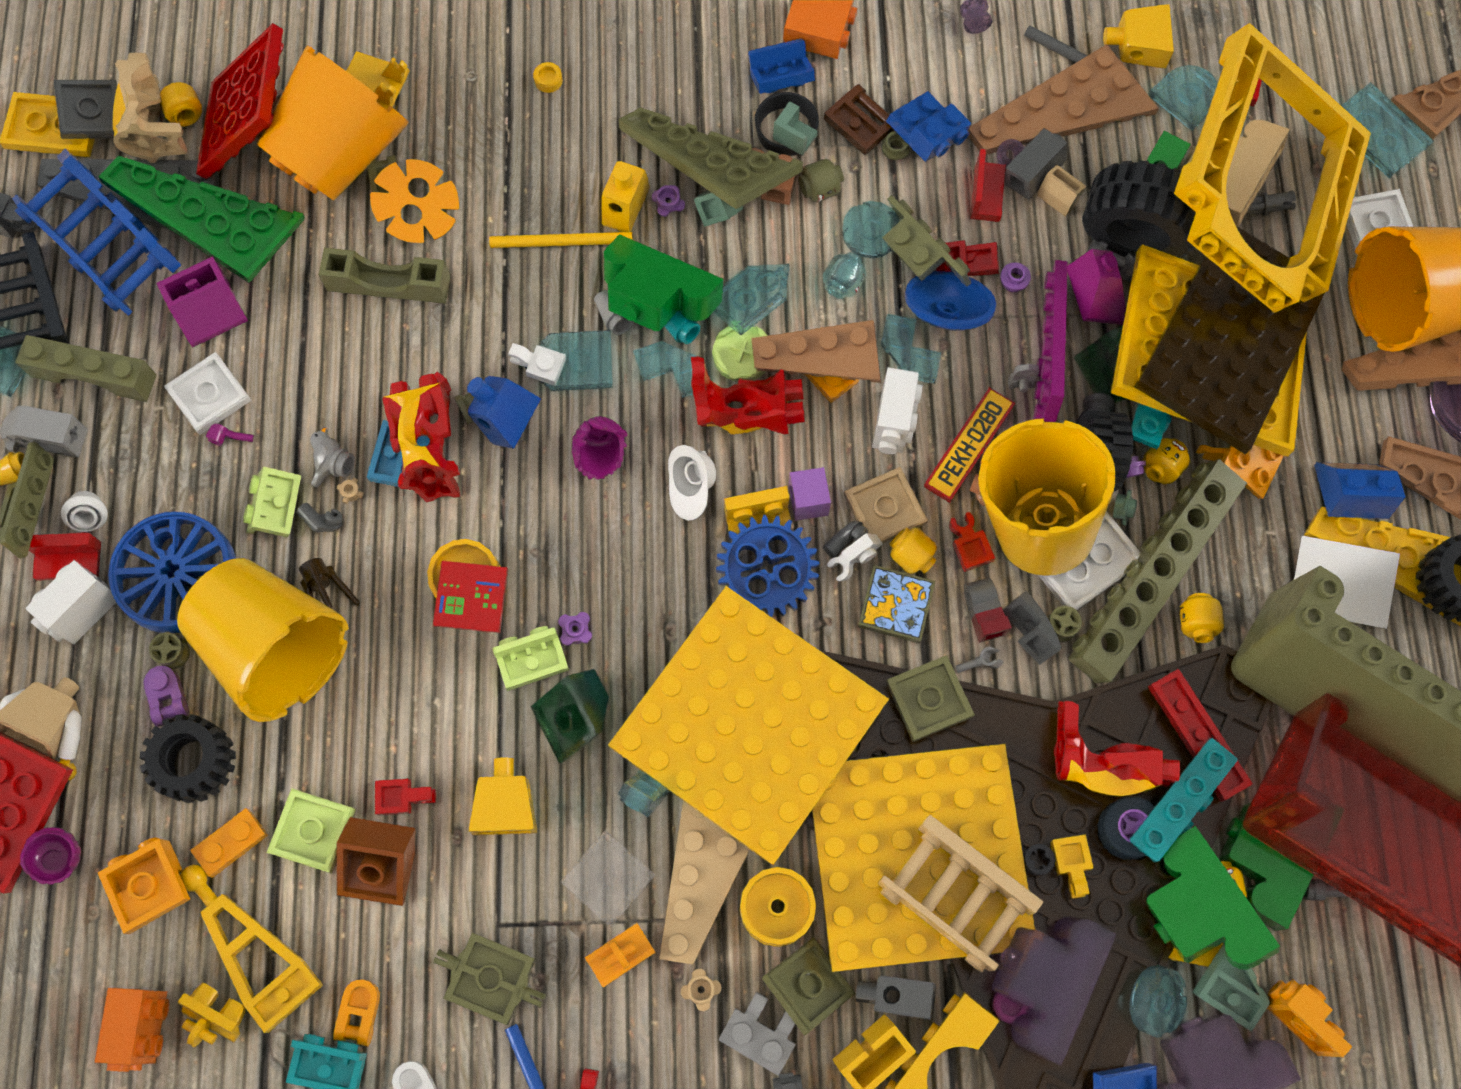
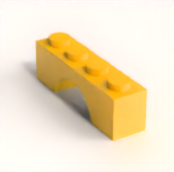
[884,991,999,1089]

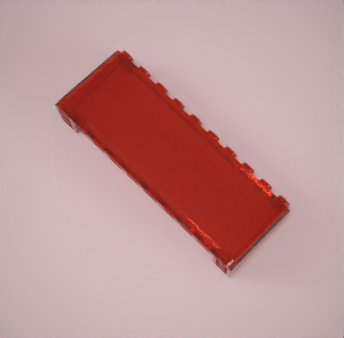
[1243,693,1461,968]

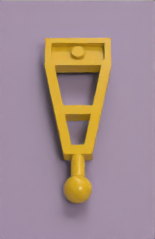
[180,865,323,1033]

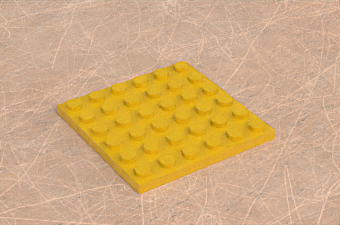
[1111,244,1307,457]
[608,586,889,866]
[812,744,1038,972]

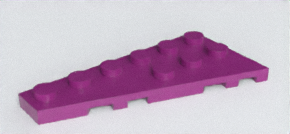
[1033,260,1068,422]

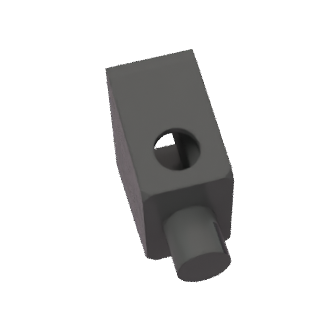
[856,975,936,1021]

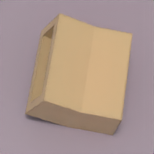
[1037,165,1086,217]

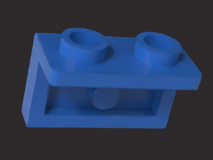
[748,38,815,94]

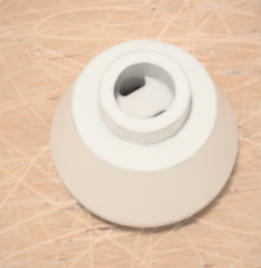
[61,491,108,532]

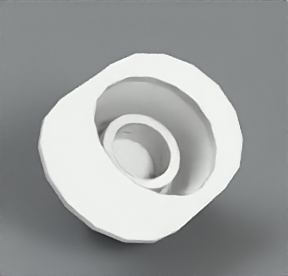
[668,445,716,521]

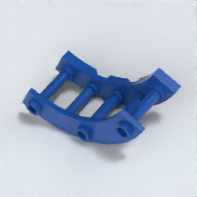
[12,148,181,316]

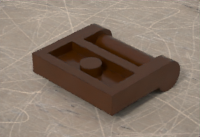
[824,84,895,155]

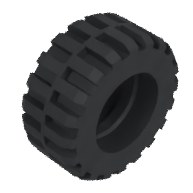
[1082,160,1196,258]

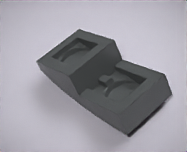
[1003,590,1062,665]

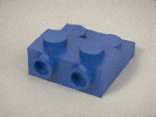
[886,91,972,162]

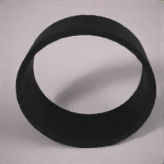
[755,92,819,156]

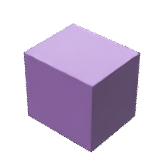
[788,467,831,521]

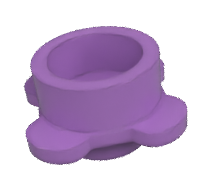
[652,185,685,217]
[558,612,592,646]

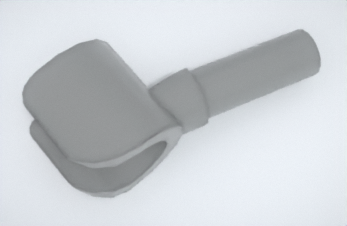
[956,647,1003,673]

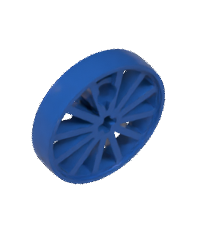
[108,512,236,633]

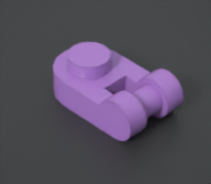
[143,666,190,727]

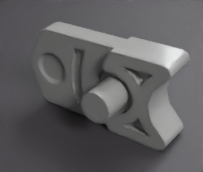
[1008,364,1039,392]

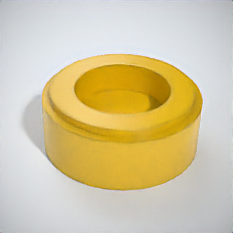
[533,62,563,93]

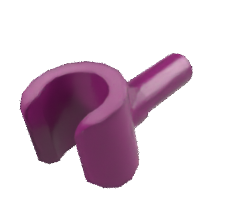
[206,423,254,446]

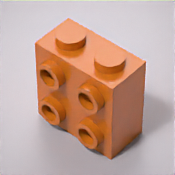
[783,0,858,59]
[95,988,170,1072]

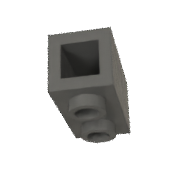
[1006,128,1067,200]

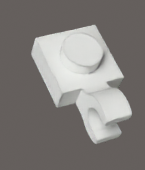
[508,343,566,386]
[827,533,883,581]

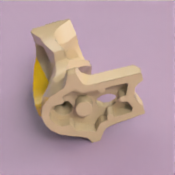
[113,53,187,163]

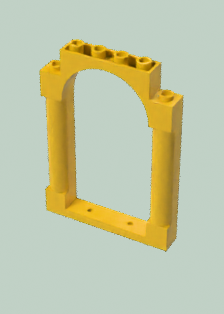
[1174,23,1371,313]

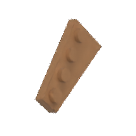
[751,320,881,383]

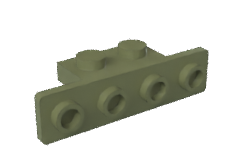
[882,195,971,287]
[0,442,54,559]

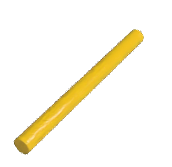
[489,232,633,248]

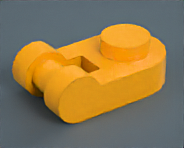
[333,980,380,1047]

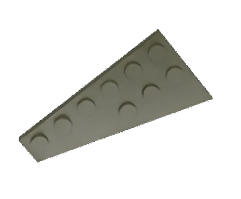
[618,107,803,209]

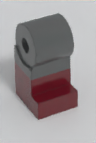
[964,577,1012,643]

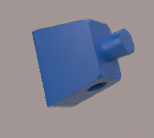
[467,376,541,449]

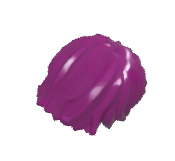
[572,416,627,480]

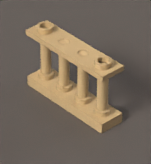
[877,815,1043,972]

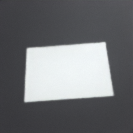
[1294,536,1400,629]

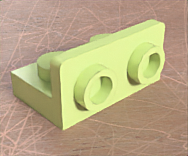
[243,466,301,537]

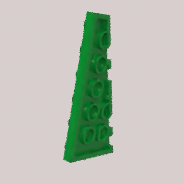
[98,155,305,283]

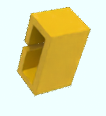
[832,1014,916,1089]

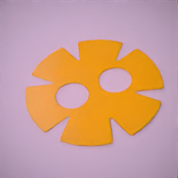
[370,159,459,243]

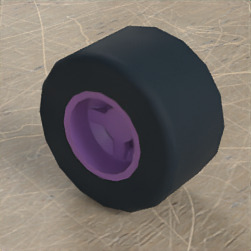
[1097,796,1155,860]

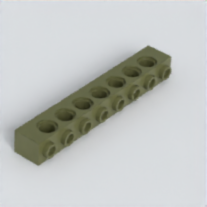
[1068,459,1247,683]

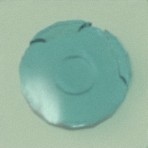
[842,201,900,259]
[1129,965,1187,1038]

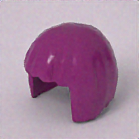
[20,827,81,885]

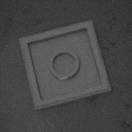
[54,80,117,139]

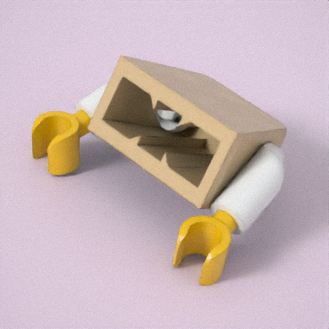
[0,677,82,781]

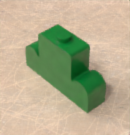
[604,234,723,332]
[1219,793,1344,931]
[1147,826,1280,970]

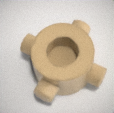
[337,478,364,504]

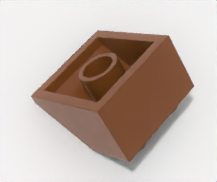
[337,817,416,906]

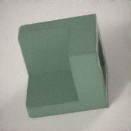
[773,101,817,156]
[694,190,743,227]

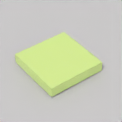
[266,788,356,874]

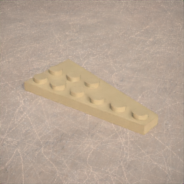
[659,801,750,965]

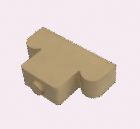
[1186,120,1290,227]

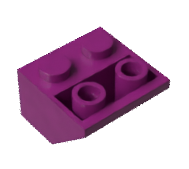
[156,256,248,348]

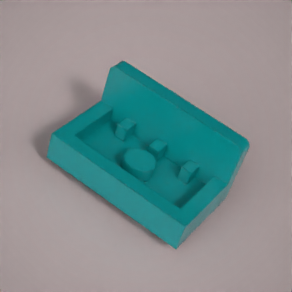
[285,1033,367,1089]

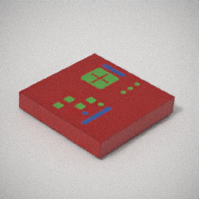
[433,561,508,634]

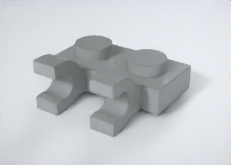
[718,991,796,1076]

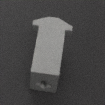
[0,406,88,458]

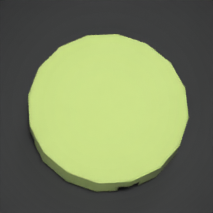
[712,323,768,382]

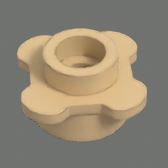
[681,969,722,1011]

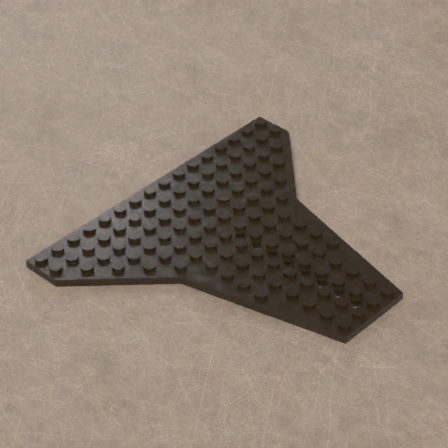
[804,645,1273,1089]

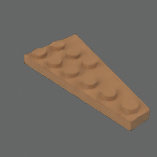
[968,44,1159,155]
[1341,330,1461,391]

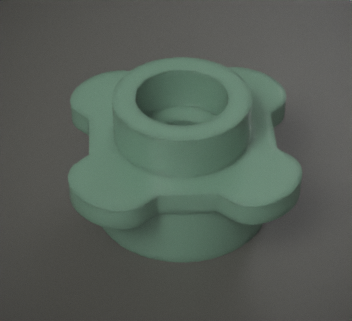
[1113,489,1137,526]

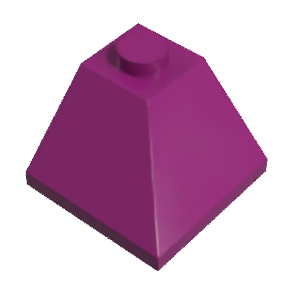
[1066,249,1126,325]

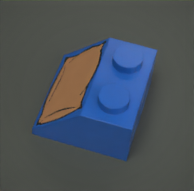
[1314,462,1406,519]

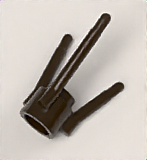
[299,558,359,608]

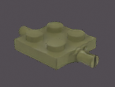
[433,933,546,1025]

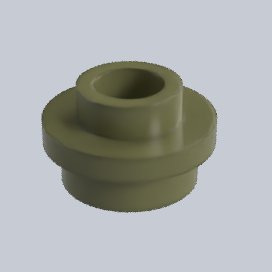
[881,131,911,160]

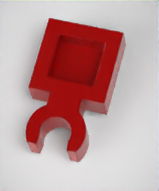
[949,512,995,572]

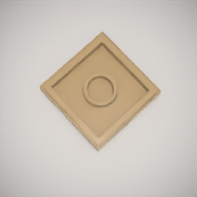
[844,467,928,543]

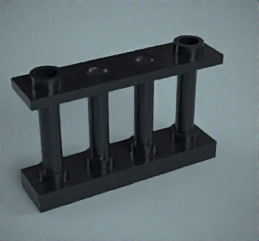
[0,231,69,366]

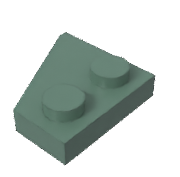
[1192,943,1270,1032]

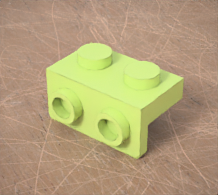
[492,626,569,691]

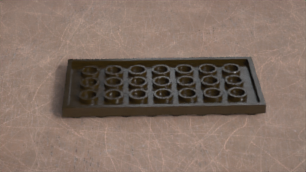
[1134,226,1325,454]

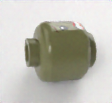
[798,159,844,202]

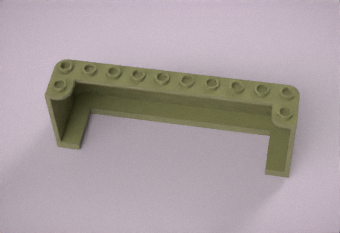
[1231,566,1461,821]

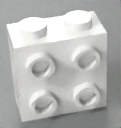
[872,367,923,454]
[25,560,116,644]

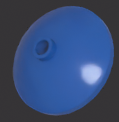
[905,271,996,331]

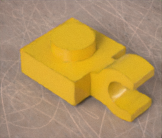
[1050,834,1094,899]

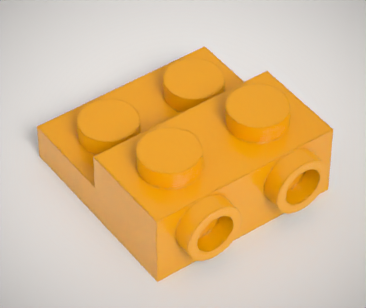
[98,837,191,934]
[1267,979,1352,1057]

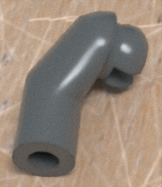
[296,503,343,533]
[823,521,868,558]

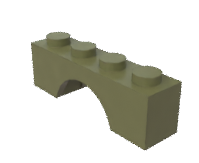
[318,247,451,304]
[15,335,157,402]

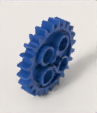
[716,515,820,617]

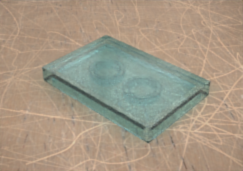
[1341,82,1434,179]

